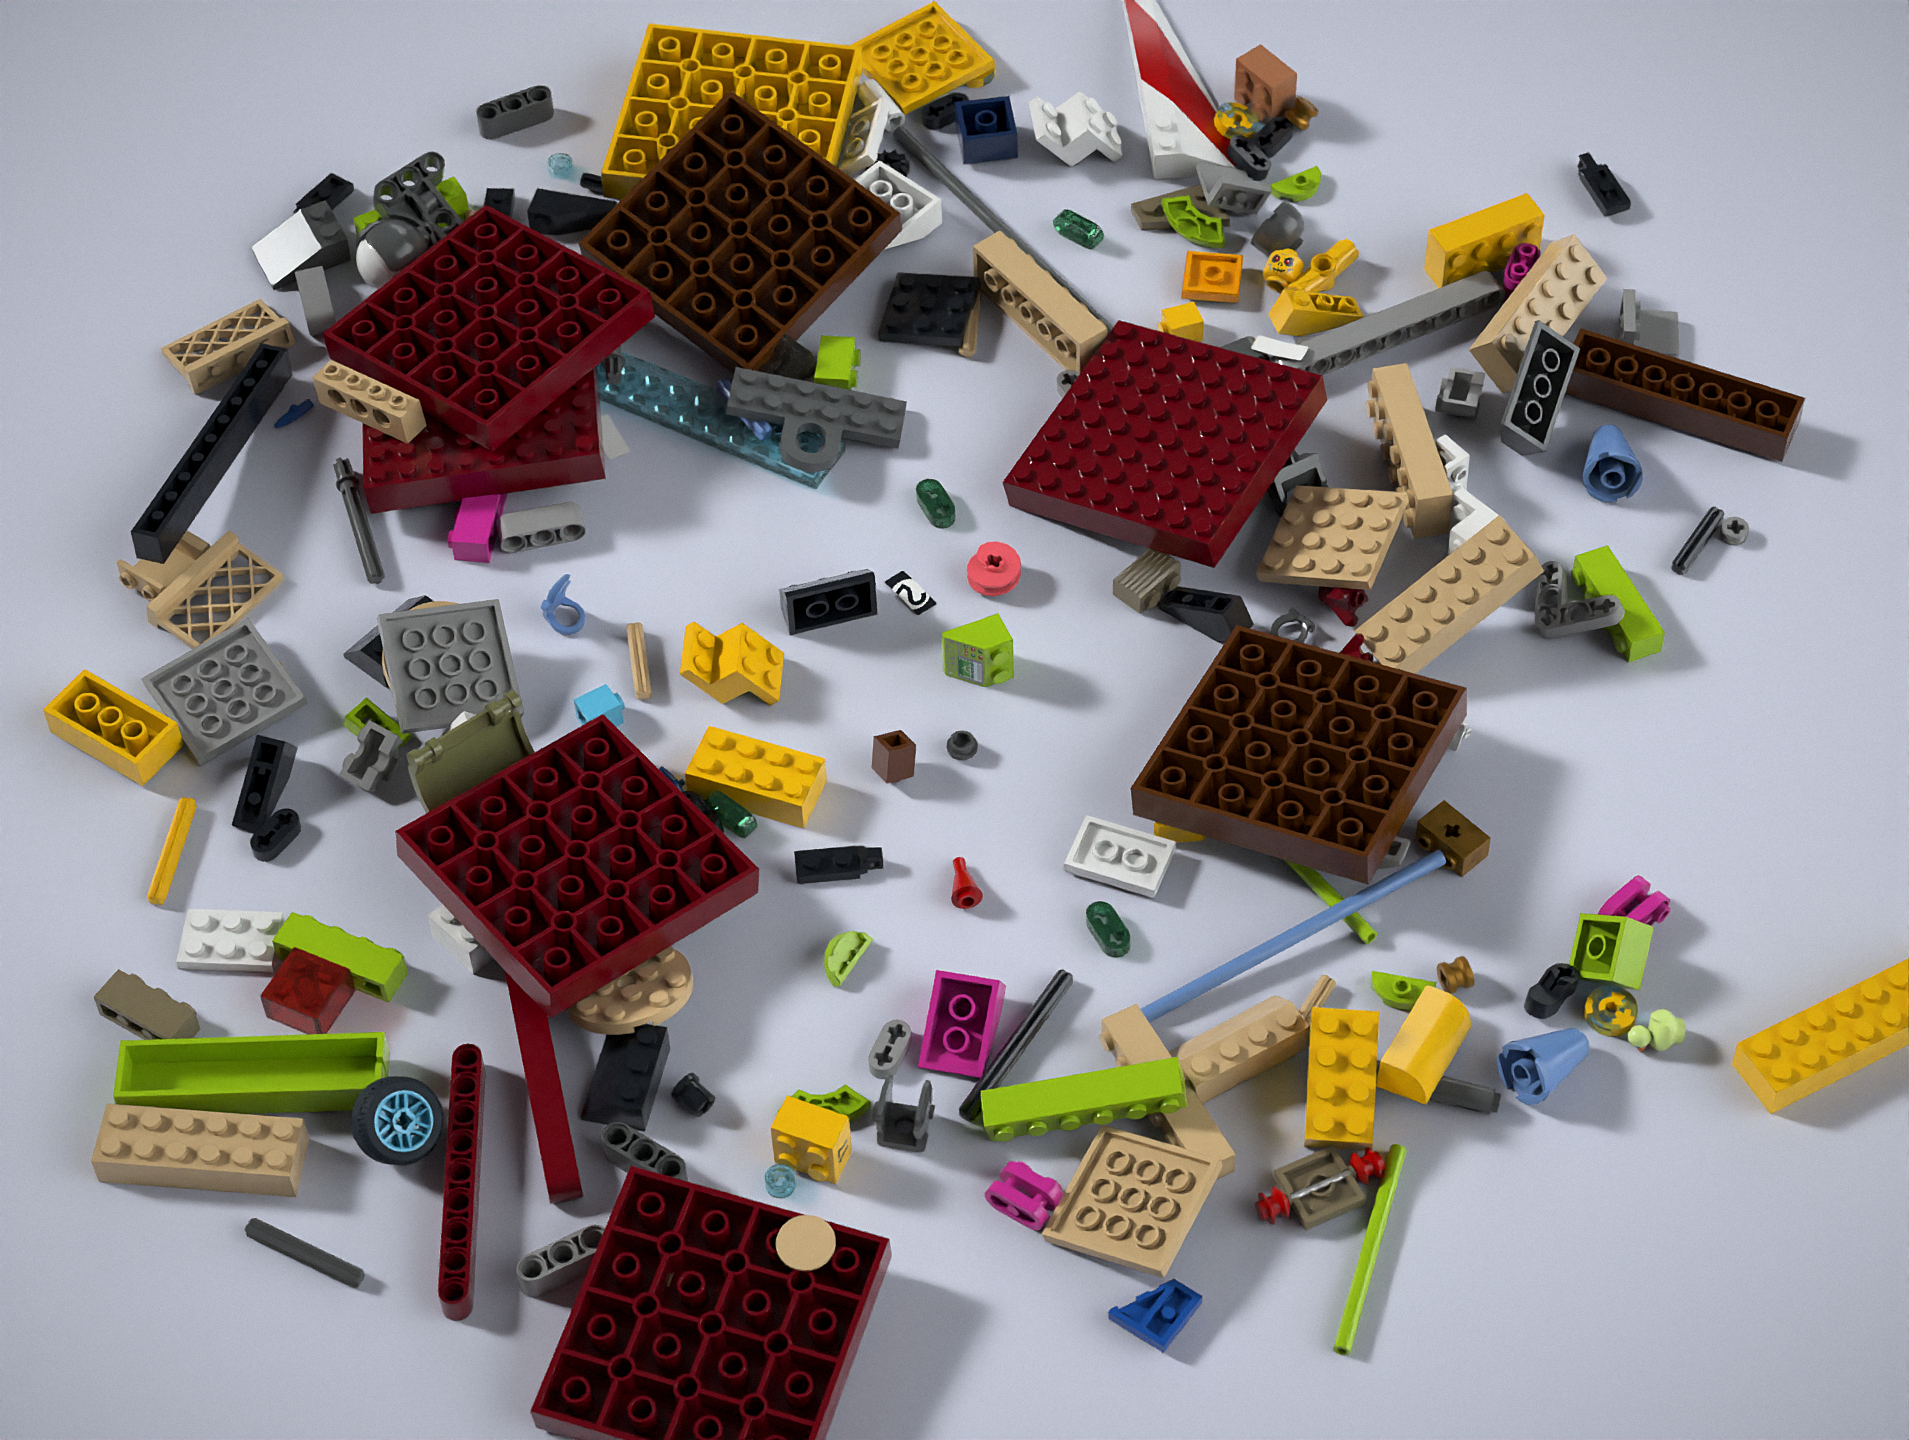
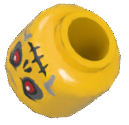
[1263,248,1304,293]

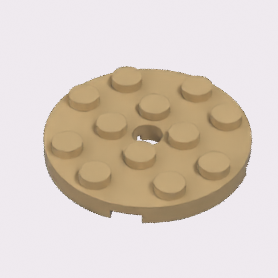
[566,946,694,1035]

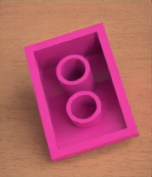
[918,970,1006,1078]

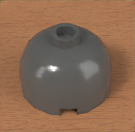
[1250,200,1304,256]

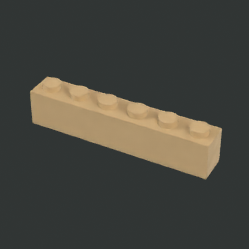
[1099,1003,1236,1180]

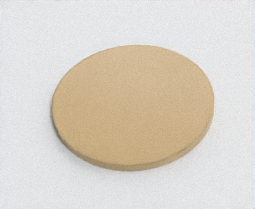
[776,1215,836,1271]

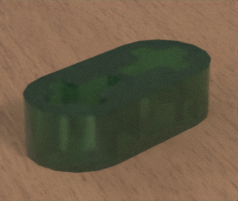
[1053,209,1104,250]
[916,479,956,529]
[704,790,757,838]
[1086,901,1130,958]

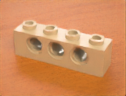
[312,360,427,444]

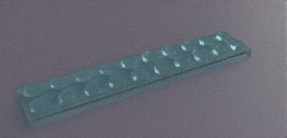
[597,351,846,490]

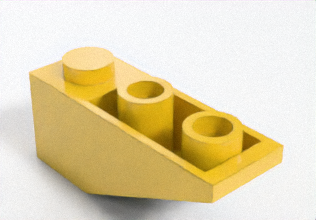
[1268,289,1364,336]

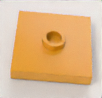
[1182,251,1244,303]

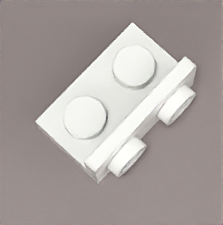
[1436,434,1470,500]

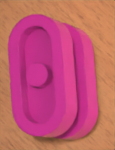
[1503,243,1541,303]
[1598,875,1671,926]
[984,1161,1063,1230]

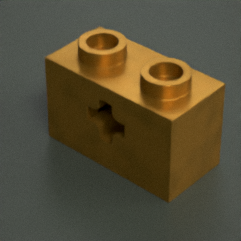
[1415,800,1491,877]

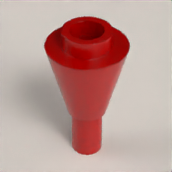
[951,857,983,909]

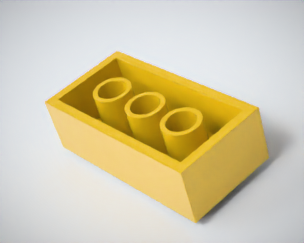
[1424,193,1545,288]
[43,669,184,786]
[685,726,827,829]
[1304,1007,1379,1151]

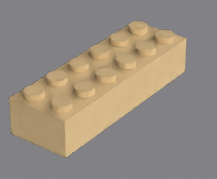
[973,231,1108,374]
[1469,234,1607,393]
[1366,363,1453,539]
[1354,515,1544,674]
[91,1104,310,1197]

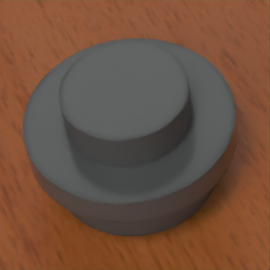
[947,730,978,760]

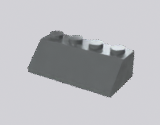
[1500,320,1580,456]

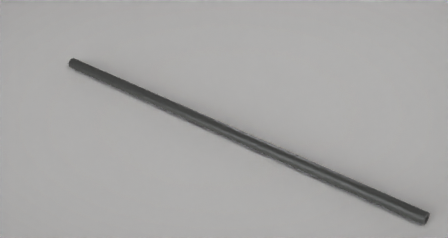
[893,126,1113,336]

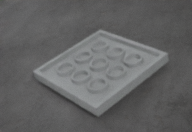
[377,599,524,734]
[141,618,308,766]

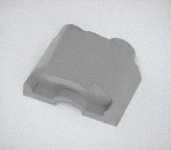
[1435,367,1485,418]
[339,720,402,791]

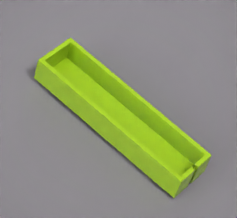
[113,1032,390,1114]

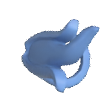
[541,574,586,635]

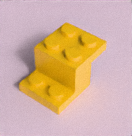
[680,621,784,706]

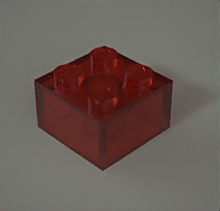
[260,947,356,1034]

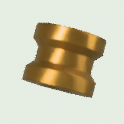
[1284,96,1319,130]
[1436,956,1474,994]

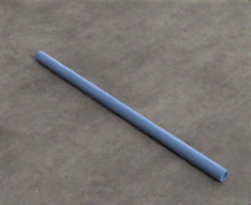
[1140,850,1446,1023]

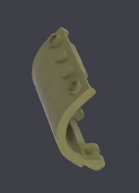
[406,690,535,813]

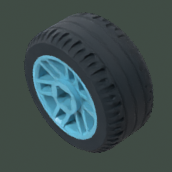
[351,1076,444,1165]

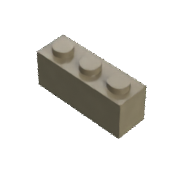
[94,969,200,1040]

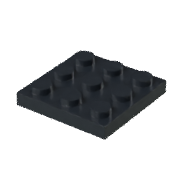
[878,272,981,346]

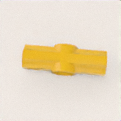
[1287,238,1359,293]

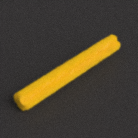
[147,797,197,905]

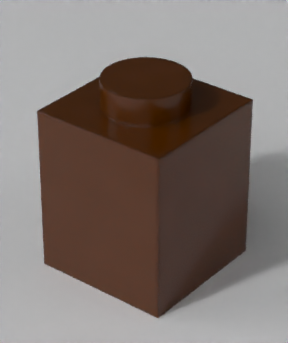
[871,730,916,783]

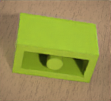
[814,335,861,390]

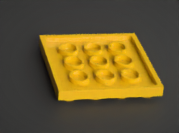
[851,1,994,115]

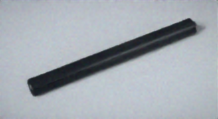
[959,969,1073,1122]

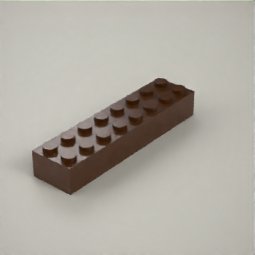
[1565,328,1805,462]

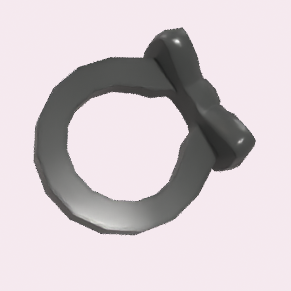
[1271,607,1315,643]

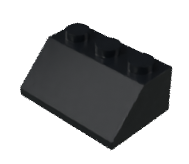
[779,569,878,635]
[343,595,434,688]
[580,1024,670,1131]

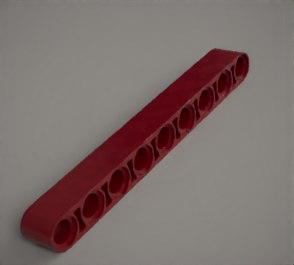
[505,971,583,1204]
[438,1043,486,1321]

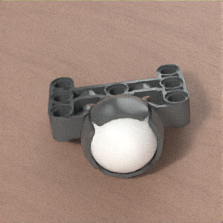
[355,152,463,290]

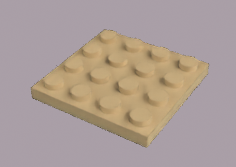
[1256,486,1409,590]
[1042,1125,1223,1278]

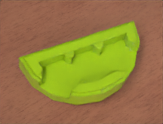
[1270,166,1321,202]
[824,931,873,987]
[1371,971,1436,1010]

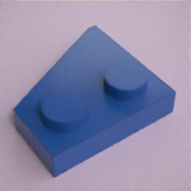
[1108,1279,1203,1353]

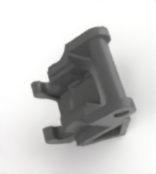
[1267,450,1329,517]

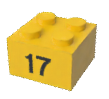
[770,1095,852,1184]

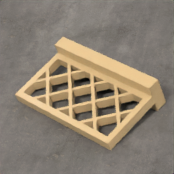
[161,299,296,395]
[147,530,284,649]

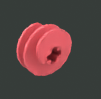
[967,541,1021,596]

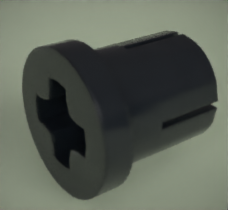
[671,1072,716,1117]

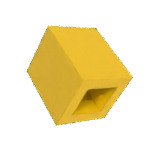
[1158,301,1204,342]

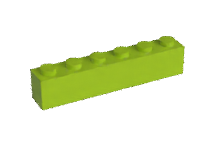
[981,1057,1188,1142]

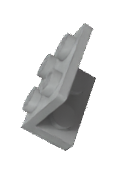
[1196,162,1272,215]
[1620,289,1679,358]

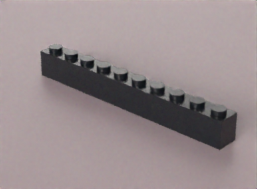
[131,343,292,564]

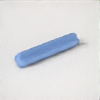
[715,378,773,441]

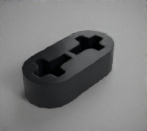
[922,92,969,130]
[1253,116,1293,158]
[1226,135,1271,181]
[250,808,301,862]

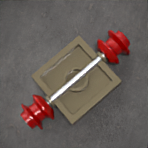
[1255,1145,1385,1230]

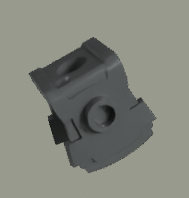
[872,1075,935,1152]

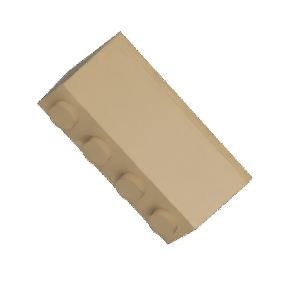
[1168,995,1310,1104]

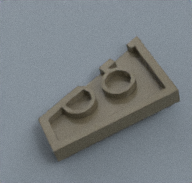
[1131,184,1230,230]

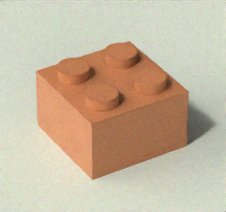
[1234,44,1297,124]

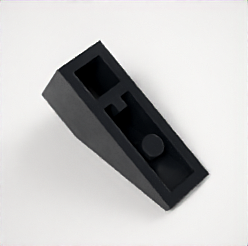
[527,188,617,236]
[1157,586,1254,642]
[232,735,298,831]

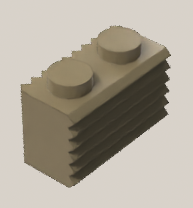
[1113,549,1181,614]

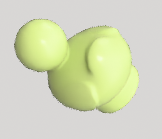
[1628,1009,1686,1052]

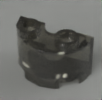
[758,333,816,381]

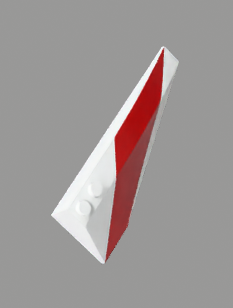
[1123,0,1236,179]

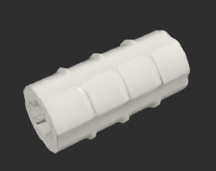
[857,79,905,132]

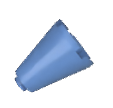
[1582,425,1643,503]
[1497,1028,1589,1105]

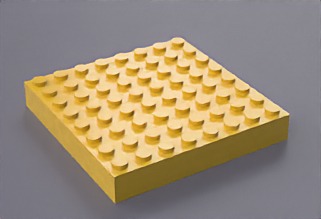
[601,23,862,199]

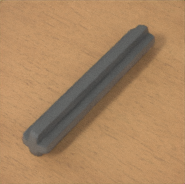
[245,1218,365,1288]

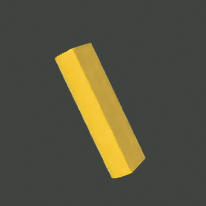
[1376,985,1471,1105]

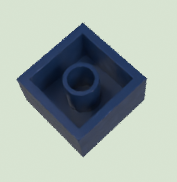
[955,96,1018,164]

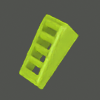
[344,697,412,751]

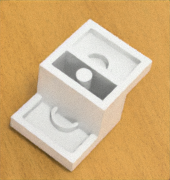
[1029,91,1123,167]
[1448,487,1506,555]

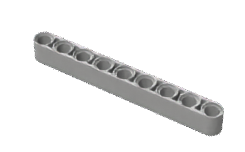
[1270,271,1506,375]

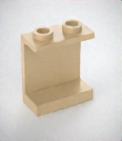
[116,531,210,602]

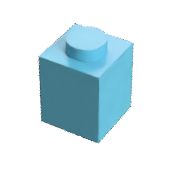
[574,684,625,727]

